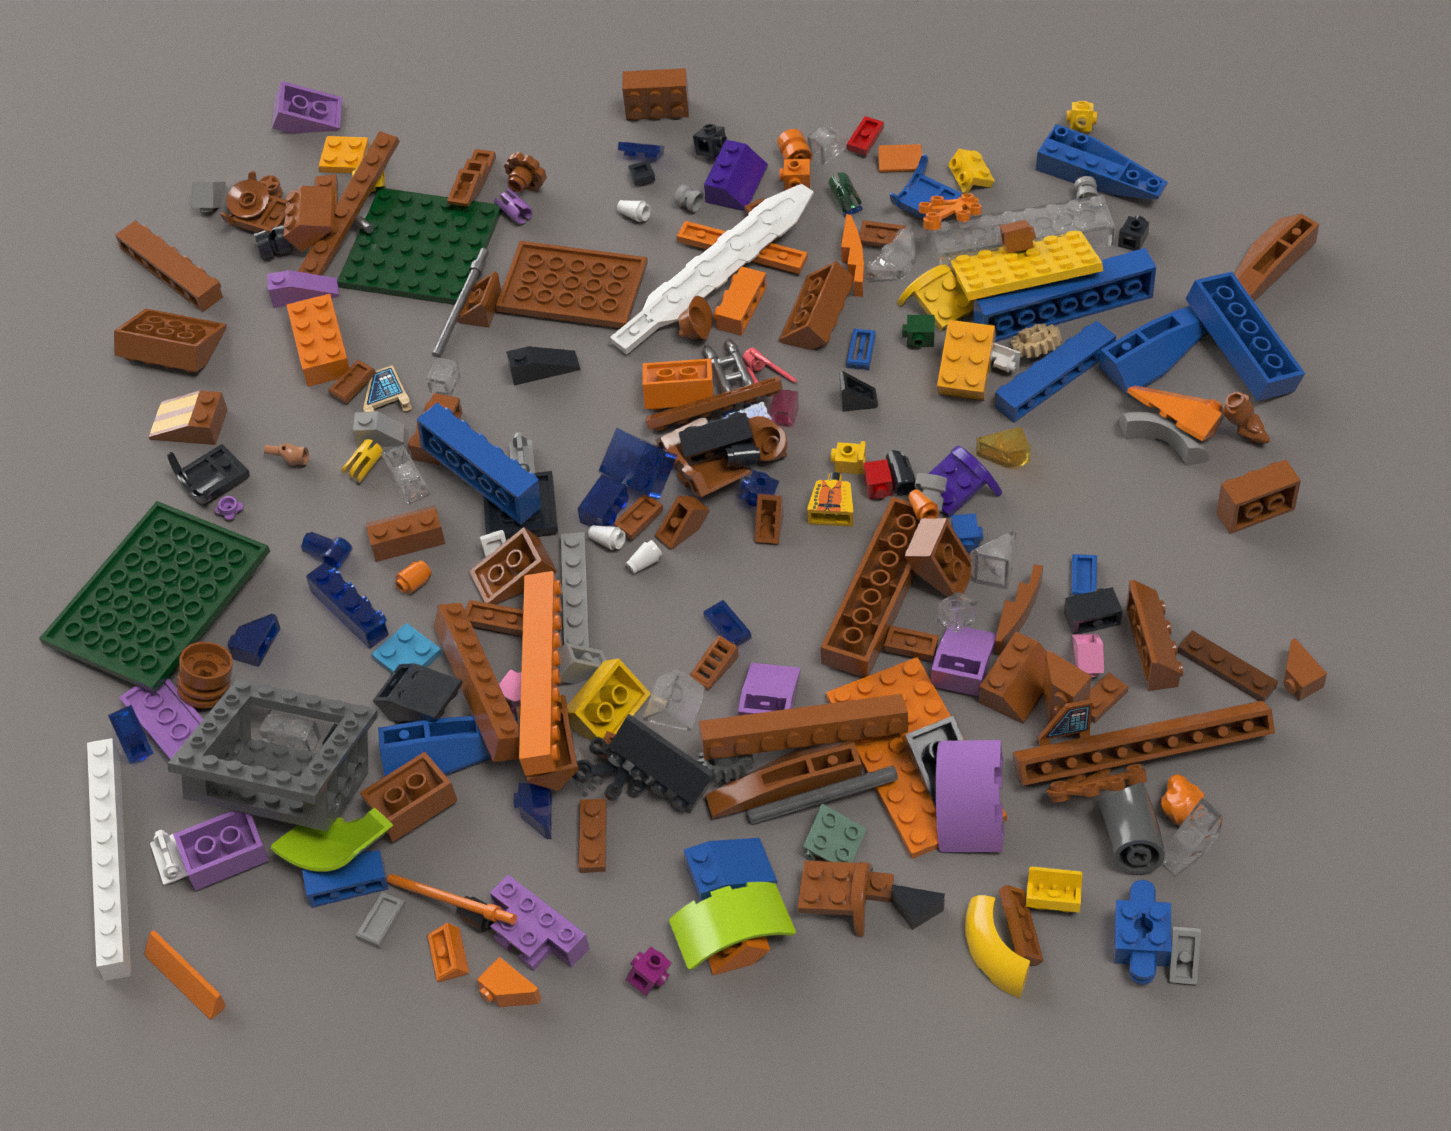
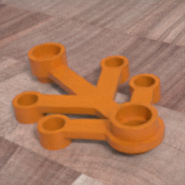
[919,193,982,230]

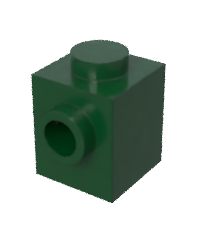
[902,315,935,348]

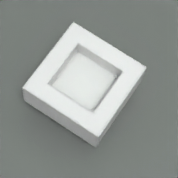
[480,530,506,558]

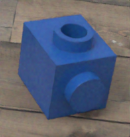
[951,513,983,553]

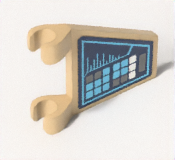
[363,365,412,412]

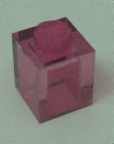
[770,389,799,428]

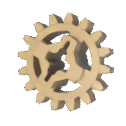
[1011,324,1062,358]

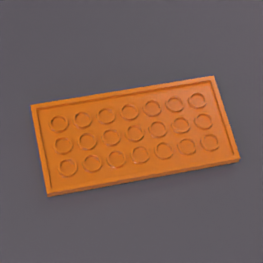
[826,657,1007,859]

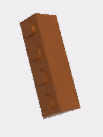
[778,261,854,350]
[1126,580,1183,691]

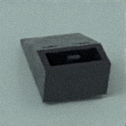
[373,663,464,721]

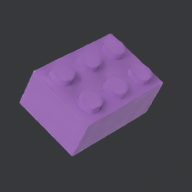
[173,810,269,891]

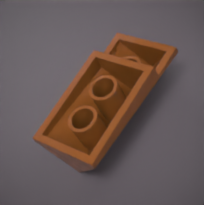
[516,694,579,791]

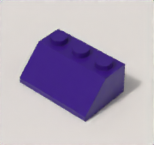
[704,140,768,211]

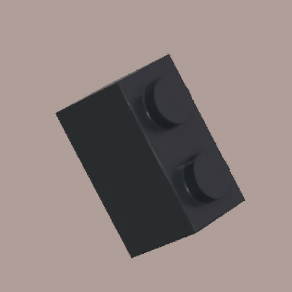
[1064,587,1122,635]

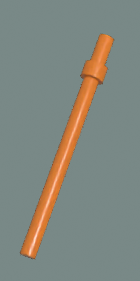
[387,874,517,925]

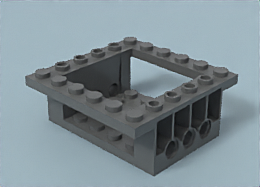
[168,679,377,832]

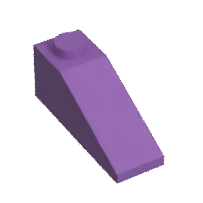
[267,270,339,308]

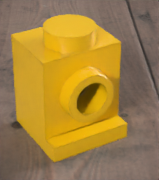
[831,441,866,475]

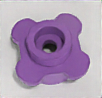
[215,496,244,520]

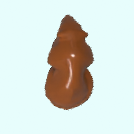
[1224,392,1270,444]

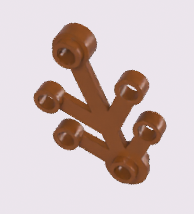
[1046,764,1147,802]

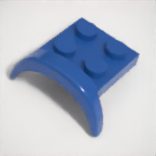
[889,154,962,223]

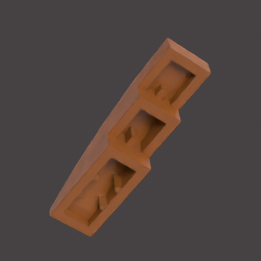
[447,149,496,207]
[995,564,1043,655]

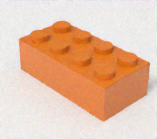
[286,294,350,387]

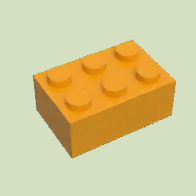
[937,320,996,400]

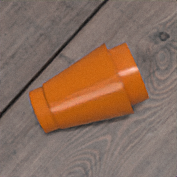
[908,490,939,521]

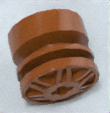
[177,642,233,708]

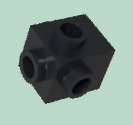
[693,124,727,157]

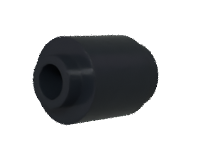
[724,442,760,469]
[456,896,494,932]

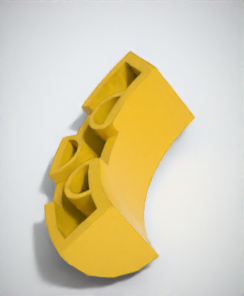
[965,895,1030,998]

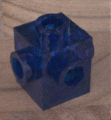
[739,469,779,507]

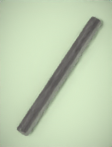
[747,766,898,824]

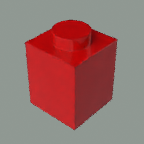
[863,459,892,499]

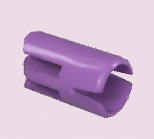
[494,188,533,225]

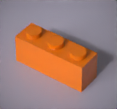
[714,266,767,336]

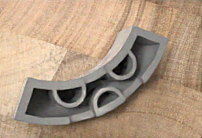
[1119,412,1209,466]

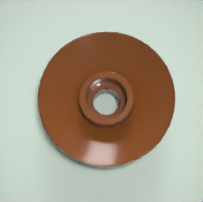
[226,179,269,219]

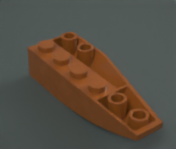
[1234,214,1319,301]
[706,740,862,819]

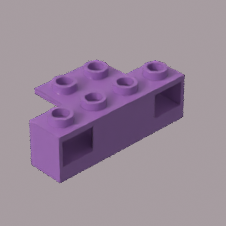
[490,875,589,971]

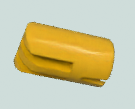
[341,439,383,483]

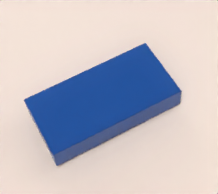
[1071,554,1097,596]

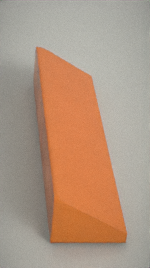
[145,930,226,1019]

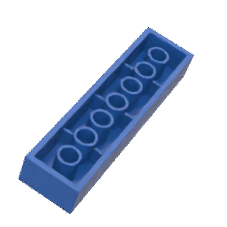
[973,248,1156,343]

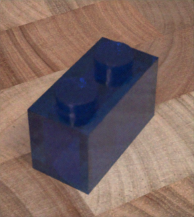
[577,474,629,527]

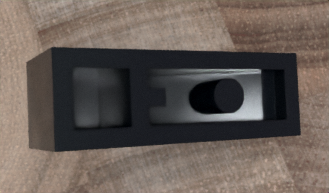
[506,346,580,386]

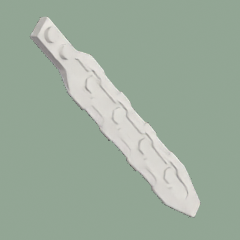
[610,184,814,355]

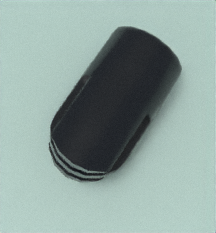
[886,450,916,495]

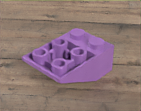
[931,624,997,696]
[738,663,801,716]

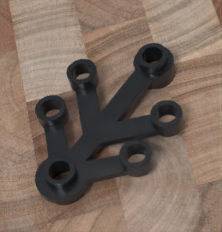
[572,737,645,801]

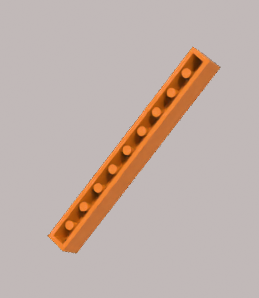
[519,571,562,776]

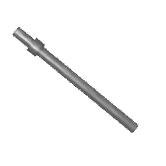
[432,248,489,358]

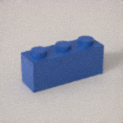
[302,850,389,908]

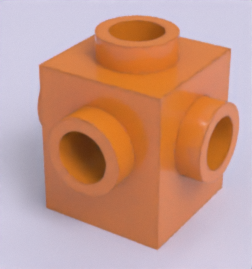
[779,159,811,190]

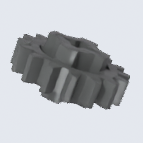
[697,753,754,783]

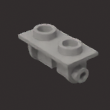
[509,432,535,473]

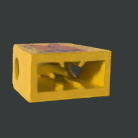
[807,472,854,527]

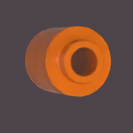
[395,560,432,594]

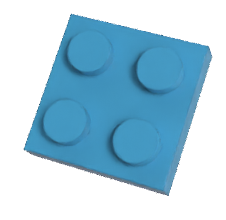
[371,623,442,674]

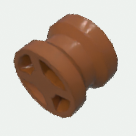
[259,175,283,198]

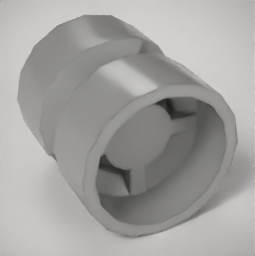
[915,473,947,512]

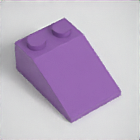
[272,81,342,133]

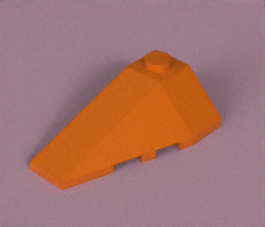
[1127,385,1225,441]

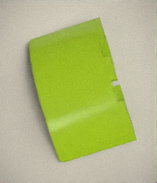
[271,807,393,871]
[669,882,796,970]

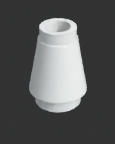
[617,200,651,222]
[588,525,626,550]
[626,540,663,574]

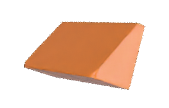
[878,144,922,172]
[427,923,469,982]

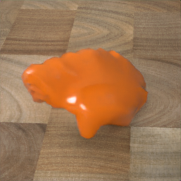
[1161,774,1206,829]

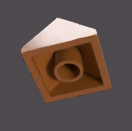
[457,271,501,328]

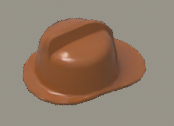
[678,296,713,340]
[749,416,788,461]

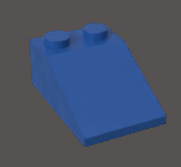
[684,838,777,902]

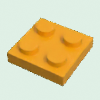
[318,136,369,173]

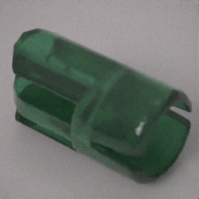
[828,172,862,213]

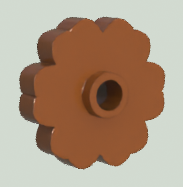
[504,152,547,193]

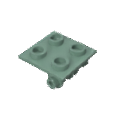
[803,804,866,863]

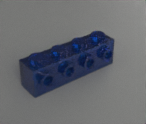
[306,562,389,649]

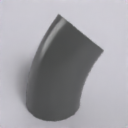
[1097,782,1165,874]

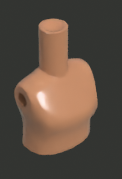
[264,443,309,466]

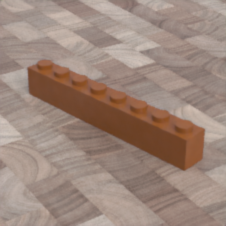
[434,603,520,762]
[699,694,908,760]

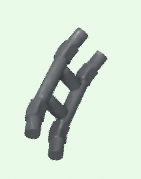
[703,339,758,407]

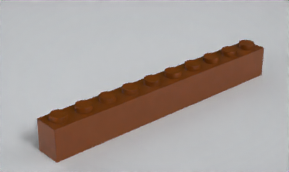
[1012,701,1275,786]

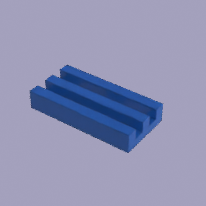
[847,329,876,370]

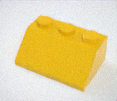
[567,659,651,745]

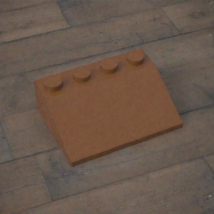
[114,308,227,373]

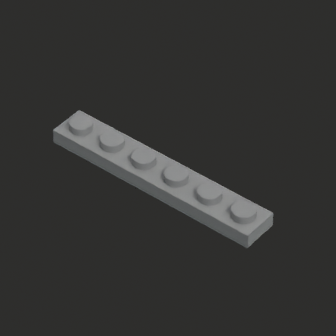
[561,532,590,648]

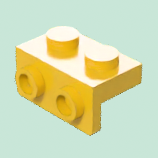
[948,148,995,193]
[1026,867,1083,913]

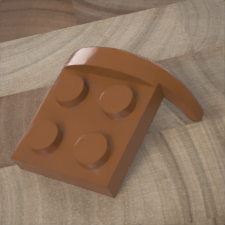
[221,171,286,232]
[798,861,873,937]

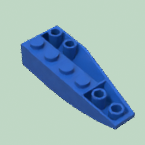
[1036,124,1167,199]
[1099,306,1208,396]
[378,716,518,777]

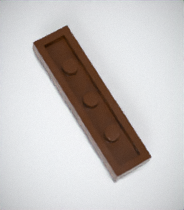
[1177,630,1278,702]

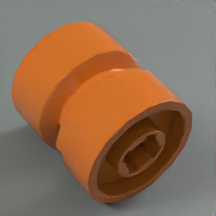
[777,129,813,162]

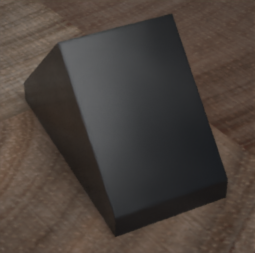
[839,371,878,412]
[891,884,945,930]

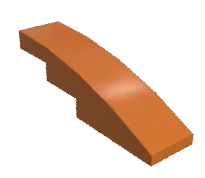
[841,214,864,297]

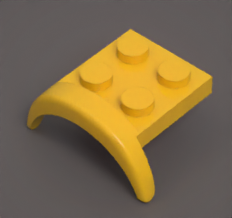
[897,264,974,331]

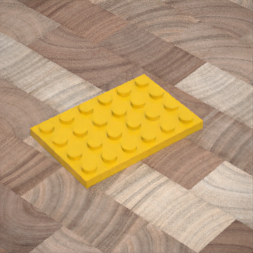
[950,231,1103,301]

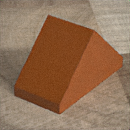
[755,494,784,544]

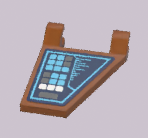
[1036,699,1093,746]

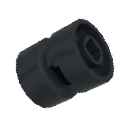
[254,225,291,260]

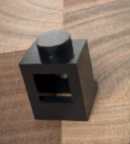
[1118,216,1150,251]

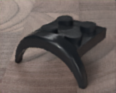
[167,444,250,504]

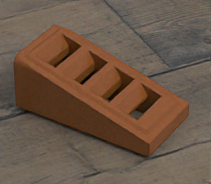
[688,636,739,691]

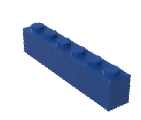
[995,320,1116,423]

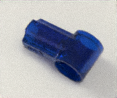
[301,532,353,569]

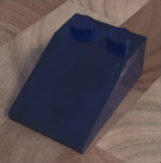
[599,428,677,498]

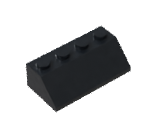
[606,714,714,814]

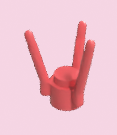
[742,347,797,397]

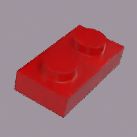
[846,116,884,156]

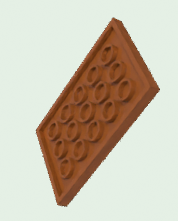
[496,241,648,328]

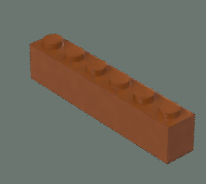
[115,220,223,312]

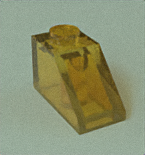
[976,427,1031,468]

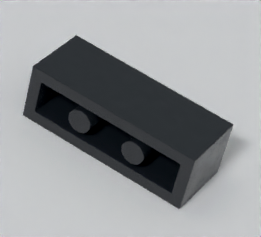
[678,412,757,466]

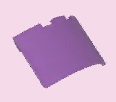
[936,740,1004,852]

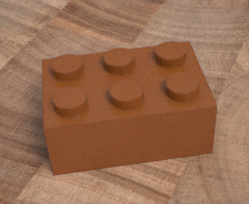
[622,68,689,120]
[1216,460,1301,534]

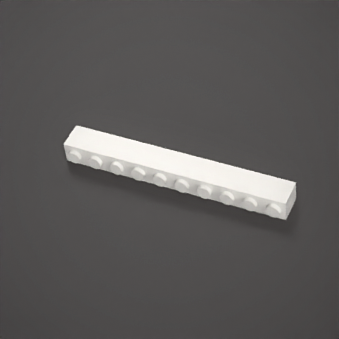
[87,738,131,981]

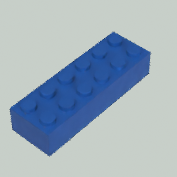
[1185,271,1305,401]
[417,403,541,525]

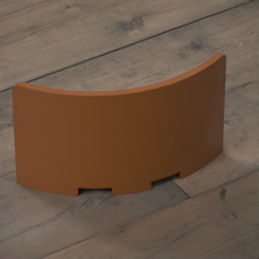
[655,417,751,497]

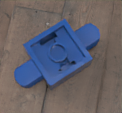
[1114,880,1172,985]

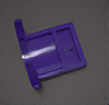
[928,446,1002,517]

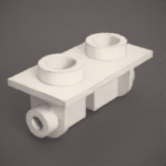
[991,343,1021,373]
[150,830,188,885]

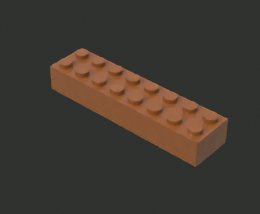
[820,497,938,677]

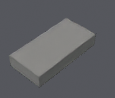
[356,892,406,948]

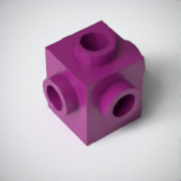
[625,946,672,997]

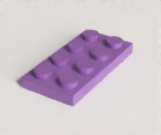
[119,678,203,760]

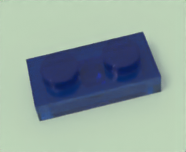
[618,142,664,158]
[703,600,752,646]

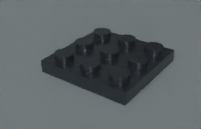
[483,471,558,539]

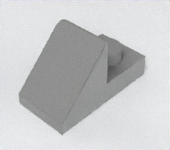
[1169,926,1201,985]

